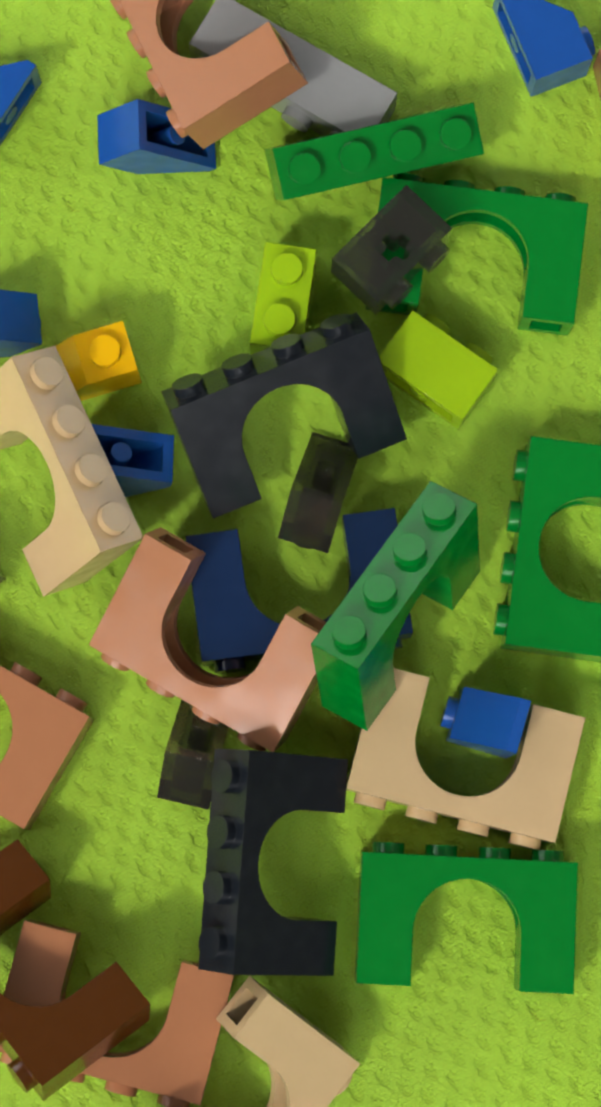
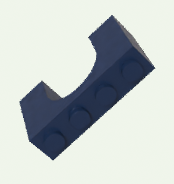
[185,508,413,673]

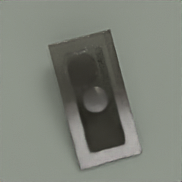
[278,432,358,553]
[157,700,230,810]

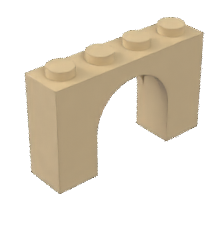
[0,346,143,597]
[346,668,586,850]
[216,976,360,1107]

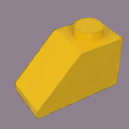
[56,321,142,401]

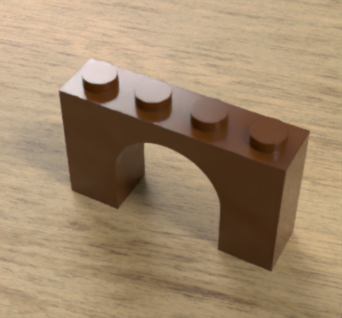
[0,839,150,1101]

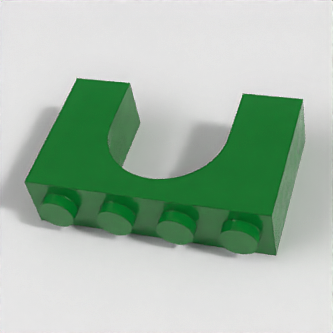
[365,173,588,336]
[493,436,601,662]
[311,481,480,731]
[355,842,578,994]

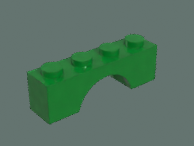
[264,103,484,200]

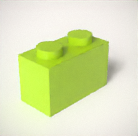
[250,242,317,355]
[379,310,498,430]

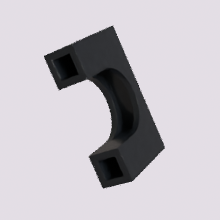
[161,312,407,519]
[198,749,348,976]

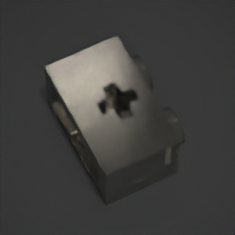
[331,185,452,315]

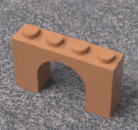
[110,0,308,149]
[89,527,326,752]
[0,662,94,830]
[0,919,235,1107]

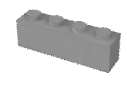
[189,0,397,136]

